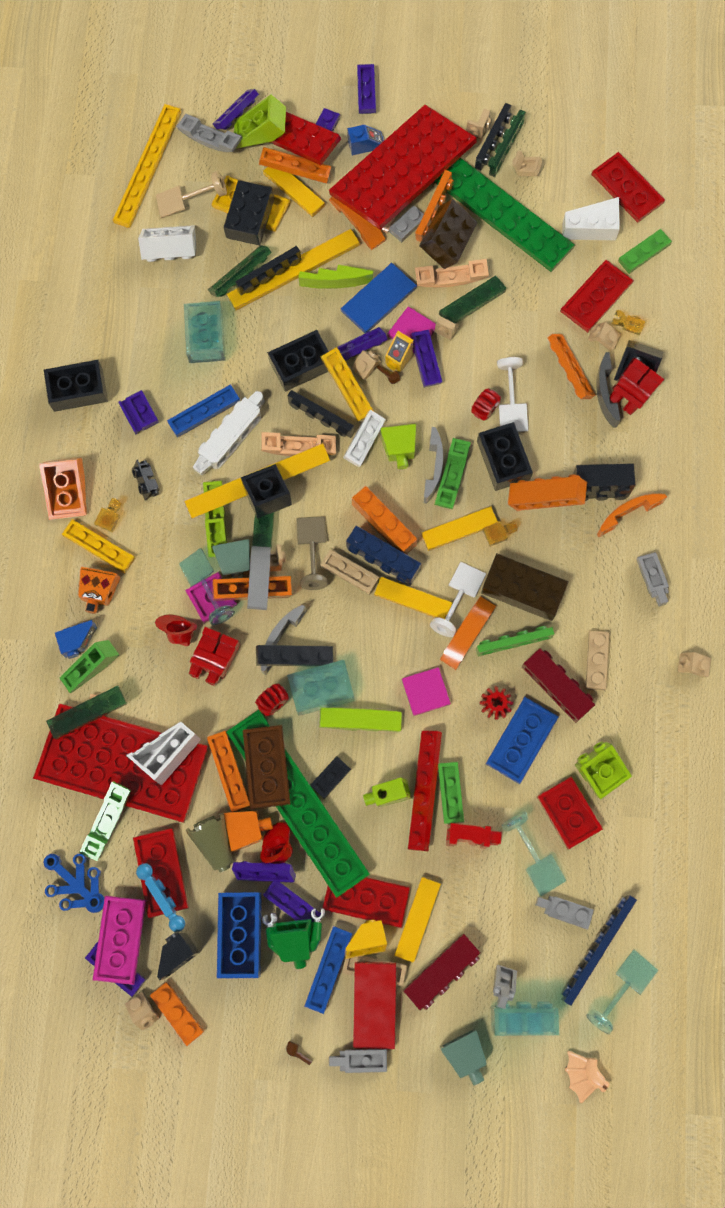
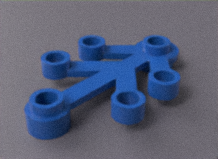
[43,854,105,913]

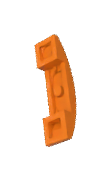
[329,196,386,250]
[597,494,667,537]
[440,596,496,670]

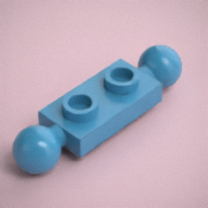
[136,863,185,932]

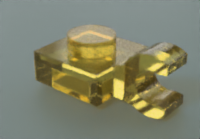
[612,310,646,336]
[94,498,122,533]
[483,521,518,547]

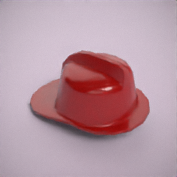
[155,614,197,647]
[260,822,292,864]

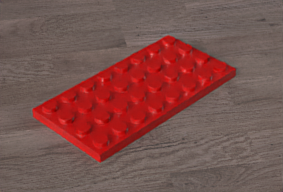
[329,105,477,230]
[33,703,208,823]

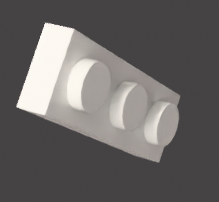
[343,410,386,467]

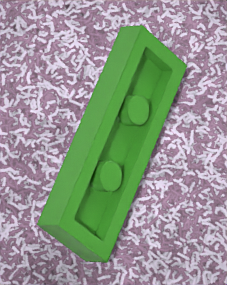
[618,229,672,274]
[438,762,464,824]

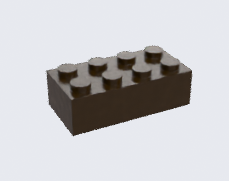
[481,553,569,621]

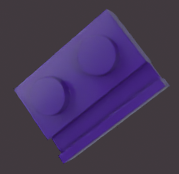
[118,390,159,435]

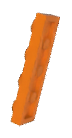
[259,147,331,184]
[415,170,454,242]
[548,334,596,399]
[207,731,250,812]

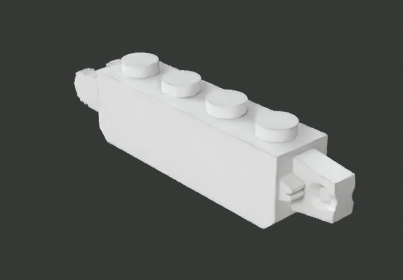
[193,391,265,476]

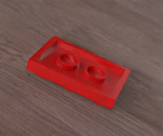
[537,777,603,850]

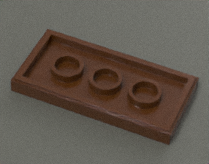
[243,725,291,810]

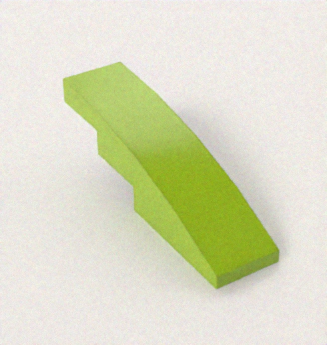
[298,265,373,289]
[203,481,227,557]
[319,707,402,732]

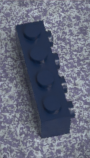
[346,526,421,585]

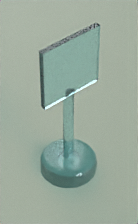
[179,548,235,625]
[502,811,566,896]
[586,950,658,1035]

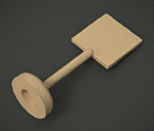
[156,171,227,219]

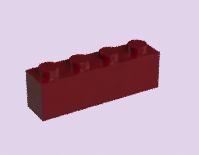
[521,648,595,723]
[403,934,481,1010]

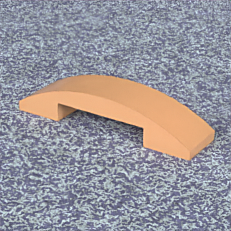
[415,259,489,288]
[261,432,336,456]

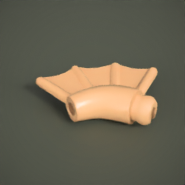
[565,1051,610,1103]

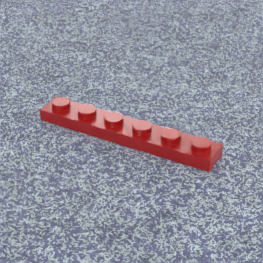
[408,731,442,852]

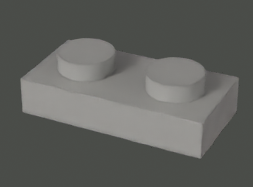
[389,206,424,243]

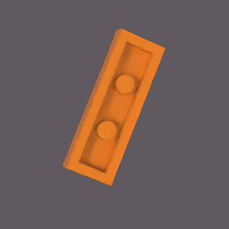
[150,982,204,1046]

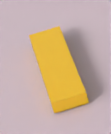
[263,167,325,217]
[321,347,374,421]
[421,506,498,551]
[62,519,135,574]
[374,577,452,619]
[394,877,441,963]

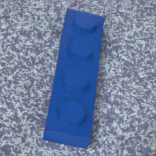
[167,384,240,438]
[304,926,353,1014]

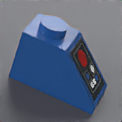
[347,125,384,156]
[55,620,97,659]

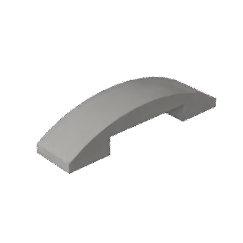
[176,114,242,152]
[423,427,443,504]
[247,546,271,610]
[261,605,306,675]

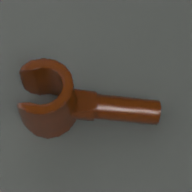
[377,365,400,384]
[286,1041,312,1065]

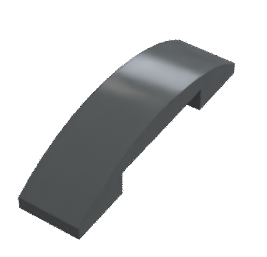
[596,352,620,428]

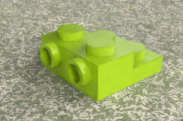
[574,742,632,800]

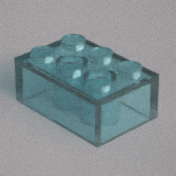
[184,301,226,363]
[287,660,355,716]
[491,1001,559,1036]

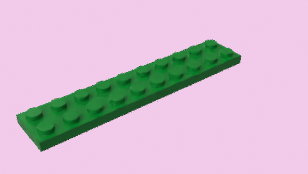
[434,158,575,272]
[226,710,370,898]

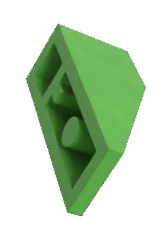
[60,640,119,693]

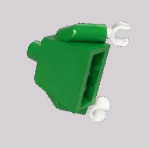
[262,908,325,969]

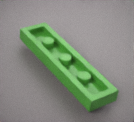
[476,626,554,657]

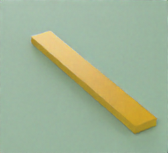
[113,104,181,228]
[227,229,360,311]
[184,443,330,519]

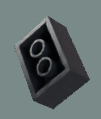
[223,180,274,246]
[267,330,329,392]
[44,360,108,412]
[477,422,533,491]
[573,463,636,501]

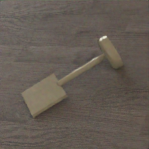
[296,516,328,590]

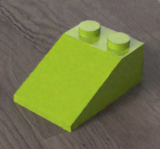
[234,94,286,149]

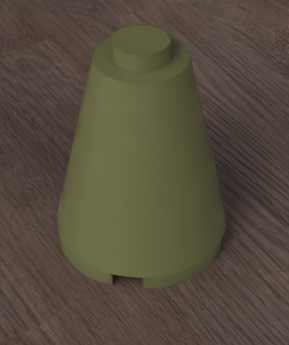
[186,813,233,872]

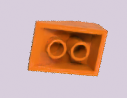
[39,457,87,520]

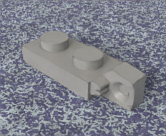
[636,552,669,607]
[535,896,594,930]
[493,965,517,1009]
[329,1049,387,1073]

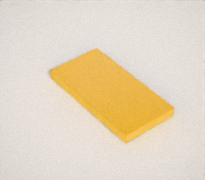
[212,175,290,232]

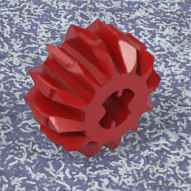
[471,388,501,421]
[255,683,289,716]
[479,686,513,720]

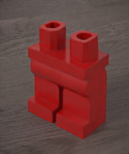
[609,358,664,415]
[189,627,240,686]
[446,823,502,849]

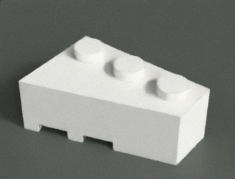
[562,197,620,241]
[126,722,201,785]

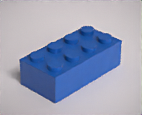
[217,892,262,978]

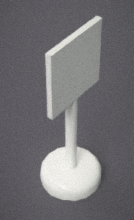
[497,357,528,432]
[430,562,486,637]

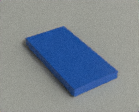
[341,262,417,333]
[486,697,559,785]

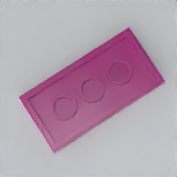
[93,896,147,985]

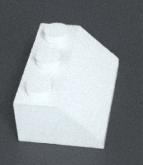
[138,225,196,262]

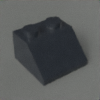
[614,340,664,383]
[241,464,292,519]
[157,932,200,980]

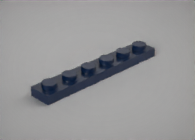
[561,895,637,1006]

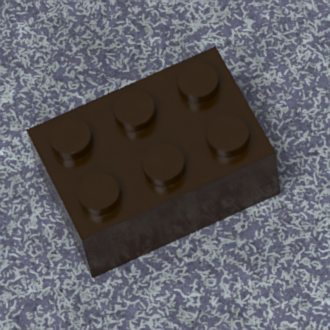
[419,199,478,269]

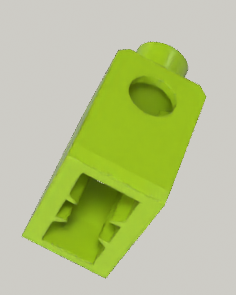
[380,424,416,470]
[363,777,412,807]

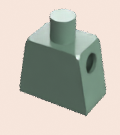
[212,539,250,579]
[440,1029,487,1086]

